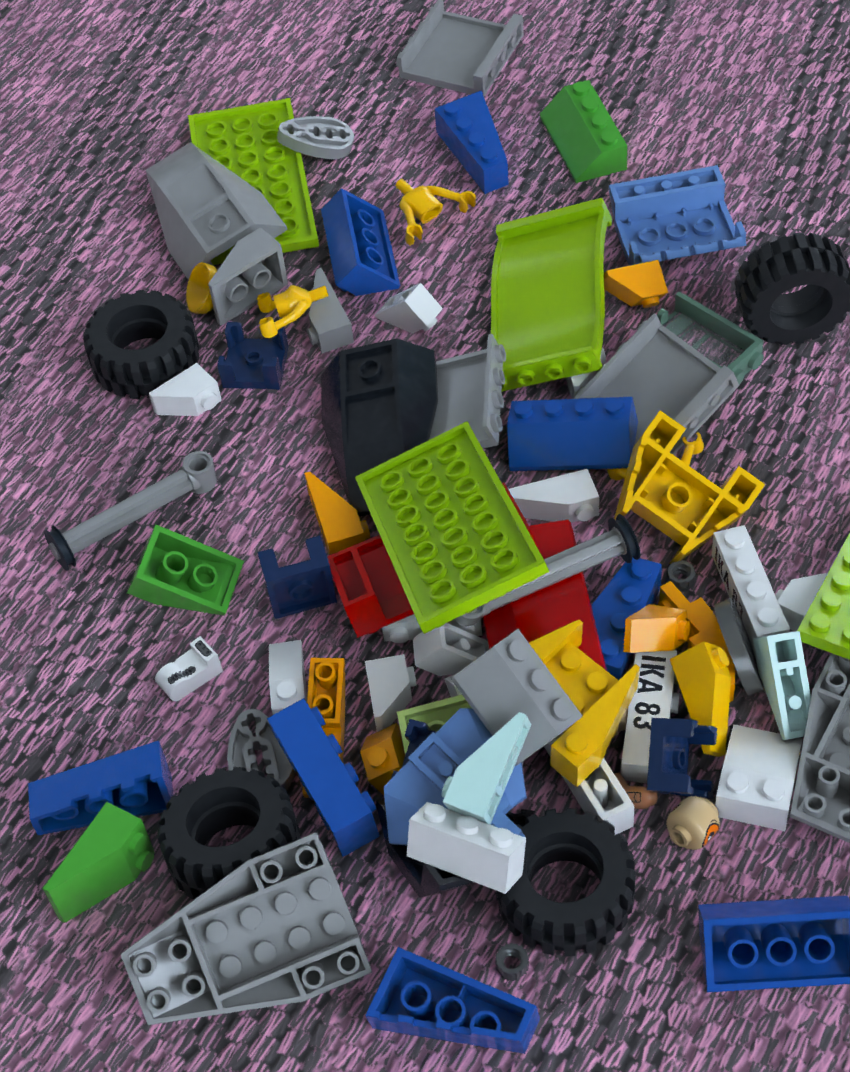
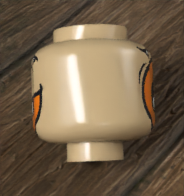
[666,796,720,850]

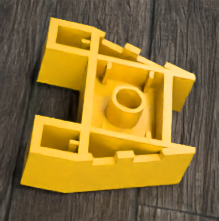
[614,411,765,564]
[529,620,640,787]

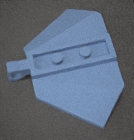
[384,708,527,845]

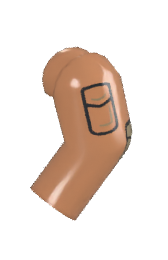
[614,773,658,809]

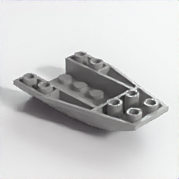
[145,142,288,280]
[790,653,850,843]
[120,832,372,1025]

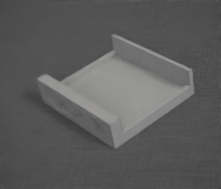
[396,0,524,96]
[573,313,739,455]
[429,334,506,449]

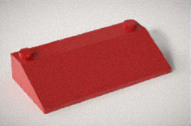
[327,482,538,638]
[483,519,607,671]

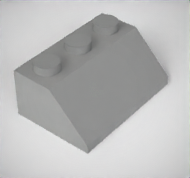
[450,629,583,766]

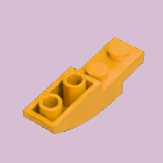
[658,581,735,703]
[302,658,345,798]

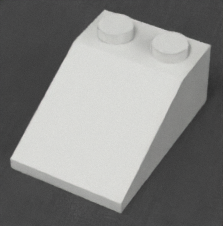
[715,724,803,831]

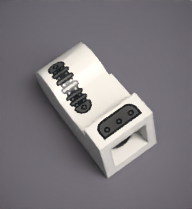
[155,636,223,701]

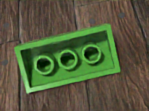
[540,80,627,183]

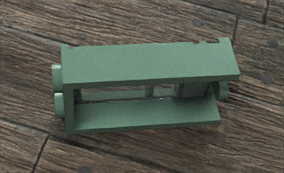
[657,291,764,385]

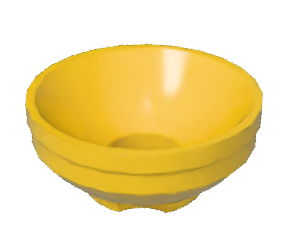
[186,262,217,314]

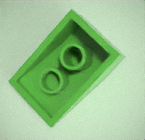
[127,525,244,616]
[43,802,155,923]

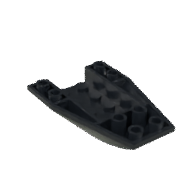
[321,338,438,516]

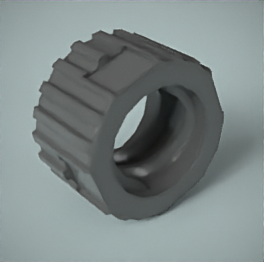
[666,561,696,592]
[495,943,529,981]

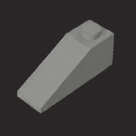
[307,268,354,353]

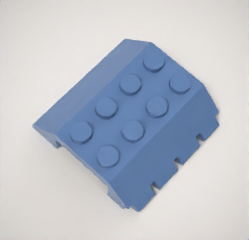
[609,165,746,266]

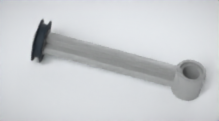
[44,451,217,571]
[454,514,640,626]

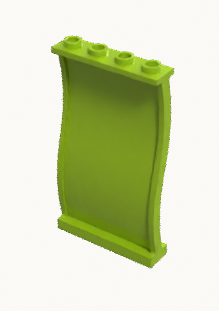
[491,198,612,392]

